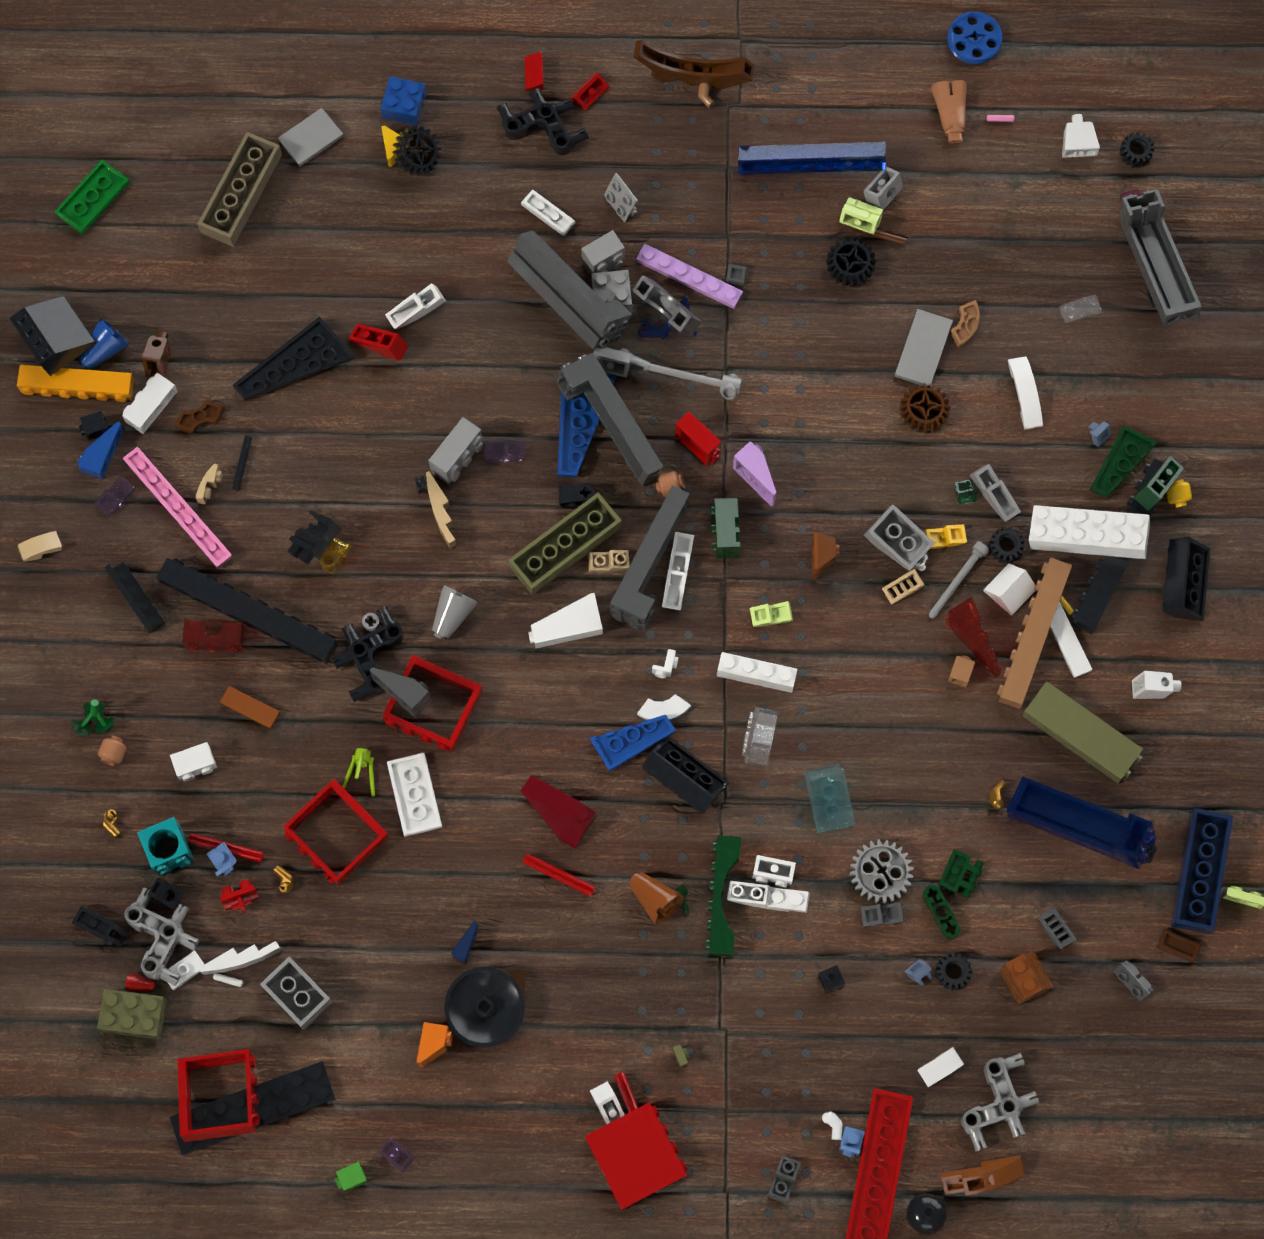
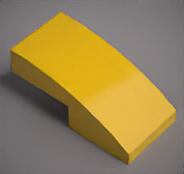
[924,524,967,549]

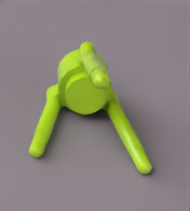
[342,748,375,797]

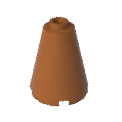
[629,872,684,925]

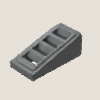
[1037,907,1077,951]

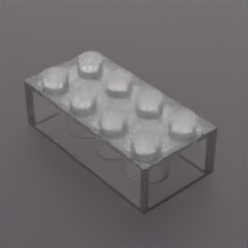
[742,707,779,767]

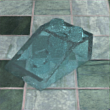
[803,764,855,833]

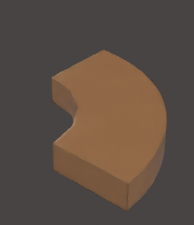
[950,300,980,348]

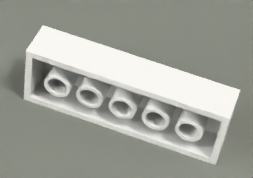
[1029,505,1150,559]

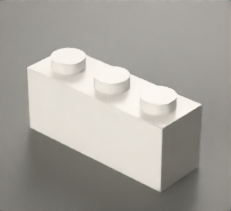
[122,373,178,434]

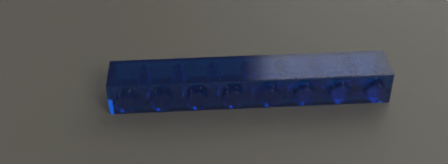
[738,142,886,175]

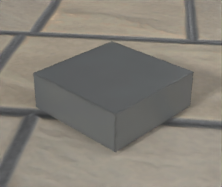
[726,264,747,286]

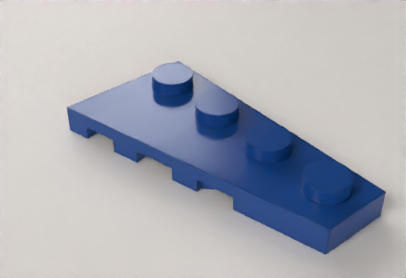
[590,714,676,772]

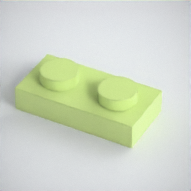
[1222,886,1264,909]

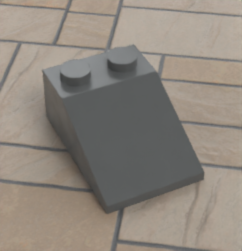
[370,667,431,718]

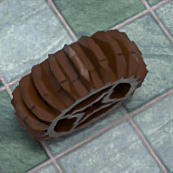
[899,383,951,434]

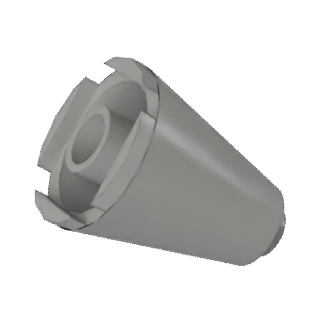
[432,585,477,641]

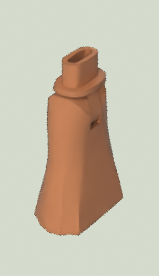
[931,80,967,143]

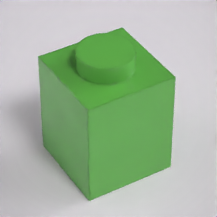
[335,1162,368,1192]

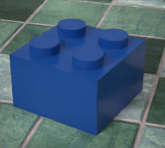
[381,76,427,126]

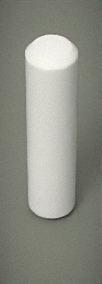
[213,973,243,987]

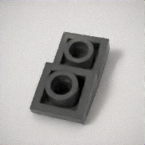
[767,1155,801,1204]

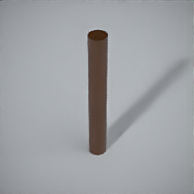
[852,227,907,245]

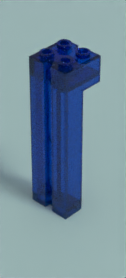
[1006,776,1157,869]

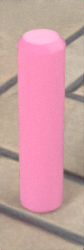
[987,115,1014,122]

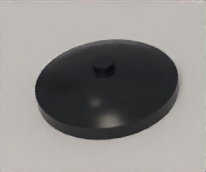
[444,967,525,1048]

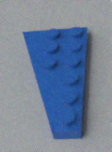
[557,373,617,478]

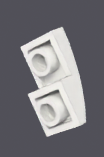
[918,1047,964,1087]

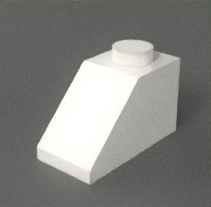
[590,1081,625,1124]

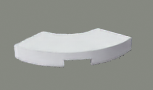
[637,694,691,720]

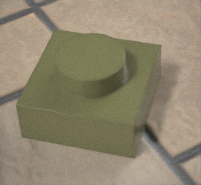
[673,1045,690,1068]

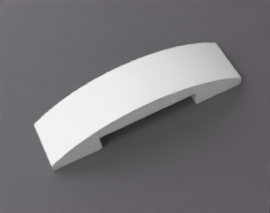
[1008,356,1043,430]

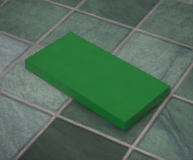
[54,159,131,235]

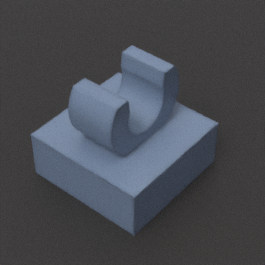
[1088,421,1111,447]
[905,959,932,986]

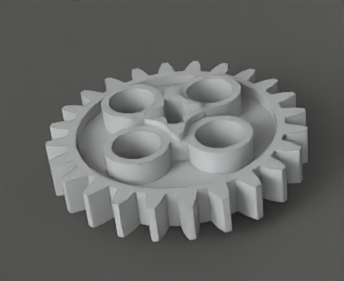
[849,839,914,904]

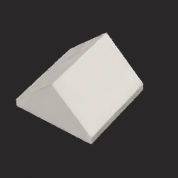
[983,564,1036,616]

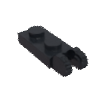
[72,906,129,948]

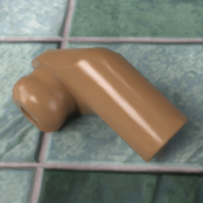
[698,82,715,108]

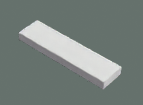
[1050,602,1092,679]

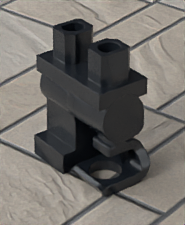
[287,510,341,565]

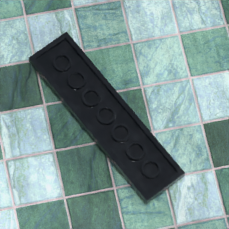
[170,1061,336,1156]

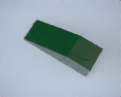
[1134,456,1184,510]

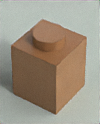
[948,655,975,688]

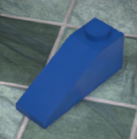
[78,422,124,479]

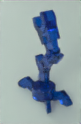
[638,296,697,340]

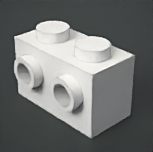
[170,742,217,781]
[752,855,796,888]

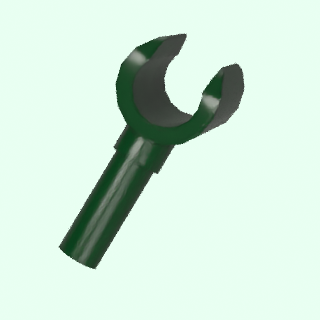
[675,885,689,914]

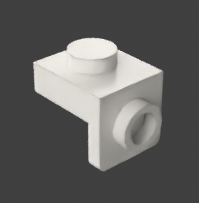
[652,649,679,678]

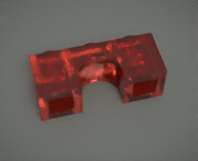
[182,620,244,653]

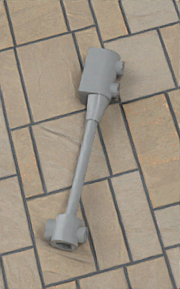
[594,345,742,400]

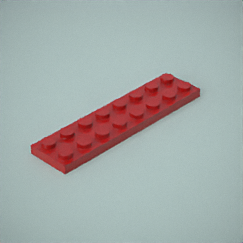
[845,1088,913,1239]

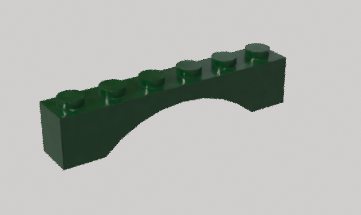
[705,835,741,957]

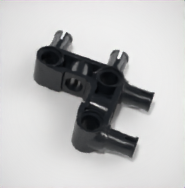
[496,88,589,156]
[331,606,404,702]

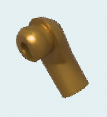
[989,780,1007,809]
[103,809,122,839]
[273,865,293,893]

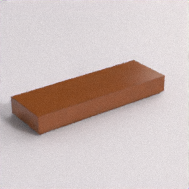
[220,686,280,729]

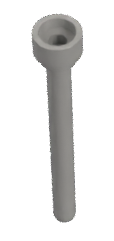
[929,541,989,618]

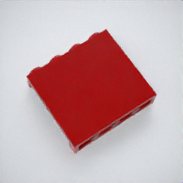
[585,1102,689,1211]

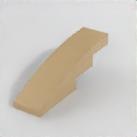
[426,471,456,549]

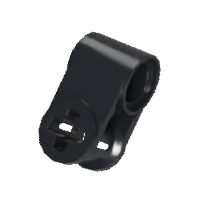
[558,484,594,507]

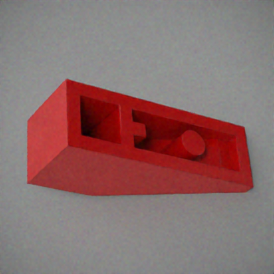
[348,323,409,361]

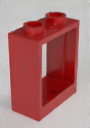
[675,412,721,467]

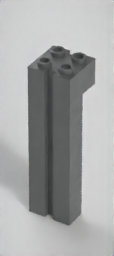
[1119,189,1202,326]
[507,231,632,349]
[556,353,663,486]
[610,485,690,631]

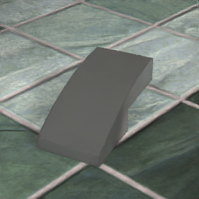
[861,902,905,927]

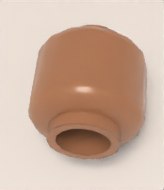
[656,471,685,498]
[98,736,127,766]

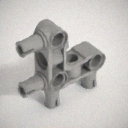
[124,888,199,986]
[961,1053,1039,1152]

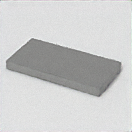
[894,309,953,388]

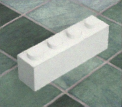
[717,652,797,693]

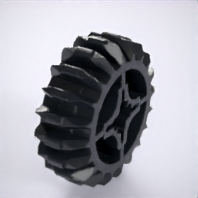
[392,125,442,176]
[826,237,876,287]

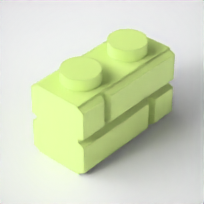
[839,197,883,235]

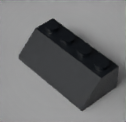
[1162,537,1210,621]
[642,737,729,814]

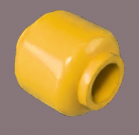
[1166,479,1192,507]

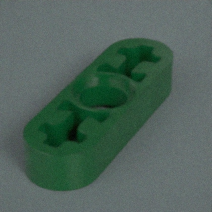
[923,885,960,939]

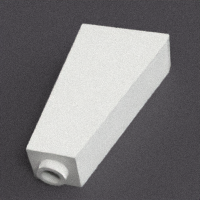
[528,593,603,649]

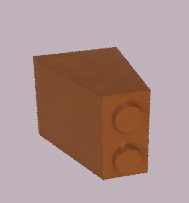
[999,952,1054,1005]

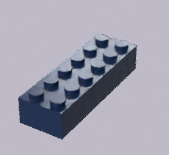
[1171,808,1233,935]

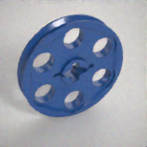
[947,12,1002,64]

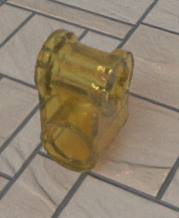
[320,536,352,573]

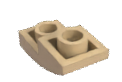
[196,464,222,505]
[18,531,62,562]
[588,550,630,572]

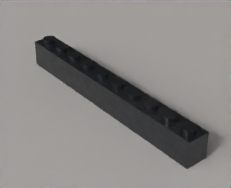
[1071,458,1163,635]
[156,558,337,665]

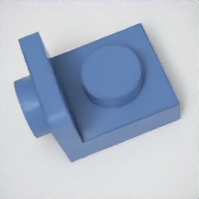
[207,842,237,876]
[839,1126,865,1158]

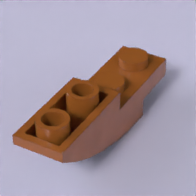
[941,1155,1024,1196]

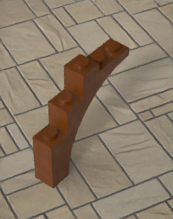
[634,39,755,90]

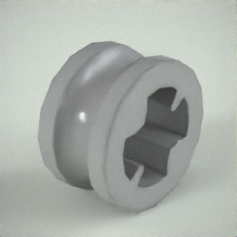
[362,613,380,632]

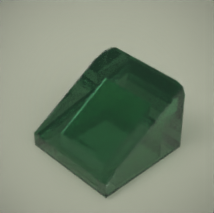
[953,479,977,505]

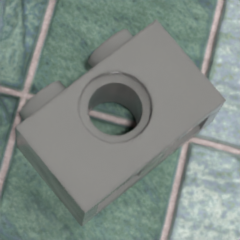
[864,166,903,210]

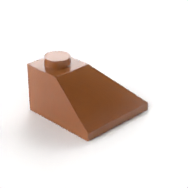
[811,532,839,580]

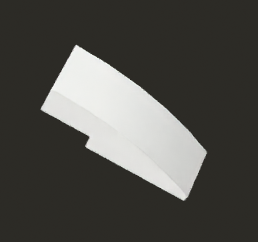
[385,283,446,330]

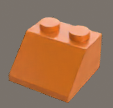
[417,1022,453,1068]

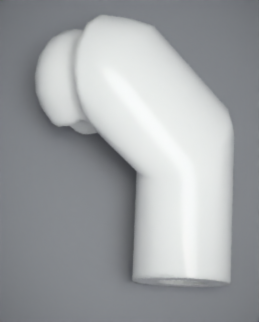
[822,1112,842,1140]

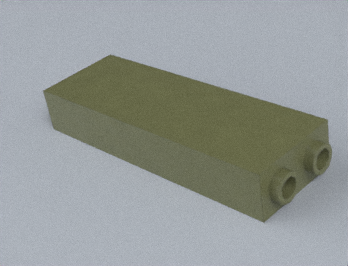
[1022,681,1143,783]

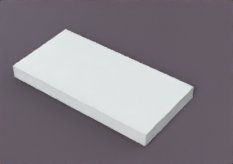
[387,752,442,837]

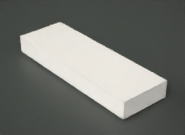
[521,189,575,236]

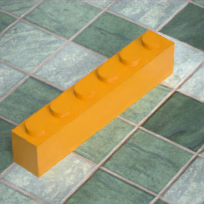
[17,365,135,402]

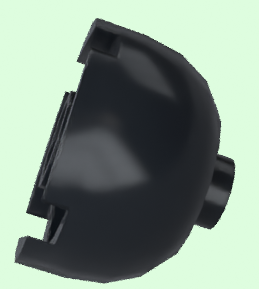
[906,1193,947,1235]

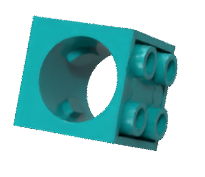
[137,817,194,876]

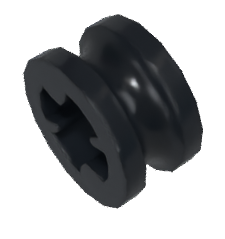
[414,475,428,494]

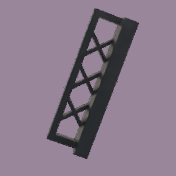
[105,562,165,634]

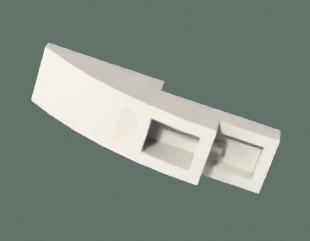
[727,881,810,913]

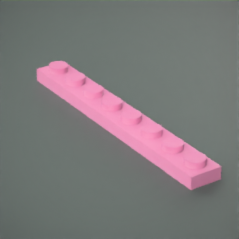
[123,447,233,569]

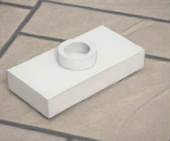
[168,950,205,990]

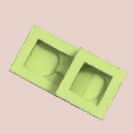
[750,601,793,627]

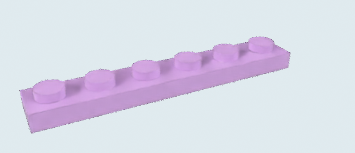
[636,244,743,309]

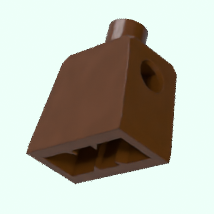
[142,331,171,378]

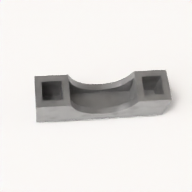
[632,275,702,337]

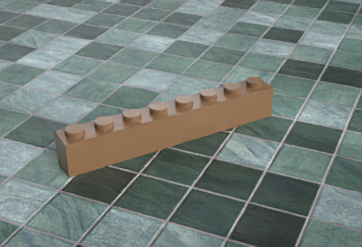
[997,558,1072,709]

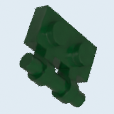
[938,849,984,899]

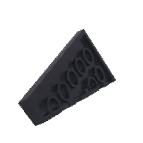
[233,317,356,401]

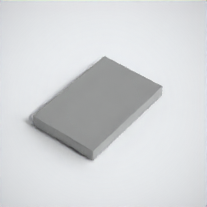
[278,108,344,167]

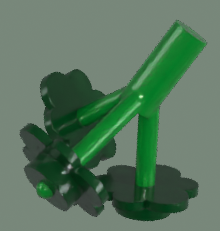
[71,699,115,736]

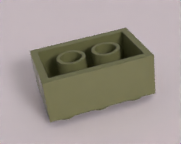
[97,989,167,1039]

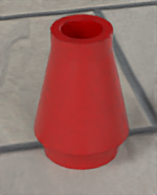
[125,973,155,992]

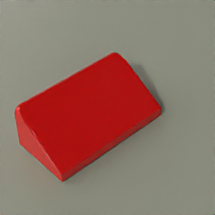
[524,52,544,91]
[570,72,610,111]

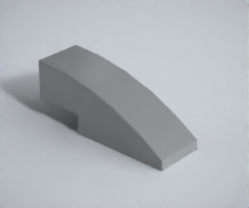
[970,464,1021,522]

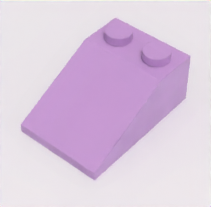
[733,441,776,507]

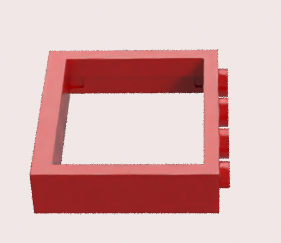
[382,655,483,752]
[283,779,389,886]
[177,1049,259,1142]

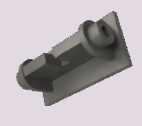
[1113,960,1153,1002]

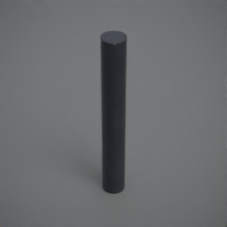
[232,436,252,491]

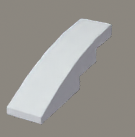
[662,532,694,610]
[198,941,282,975]

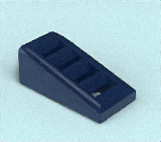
[451,921,479,965]

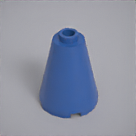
[78,319,129,370]

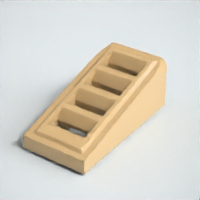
[882,569,925,605]

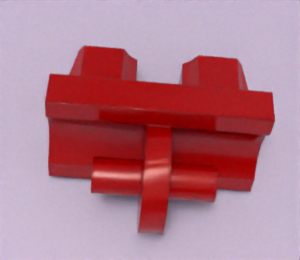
[220,879,259,913]

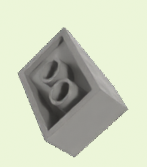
[864,504,934,571]

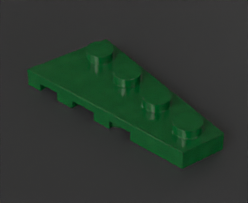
[1090,425,1157,499]

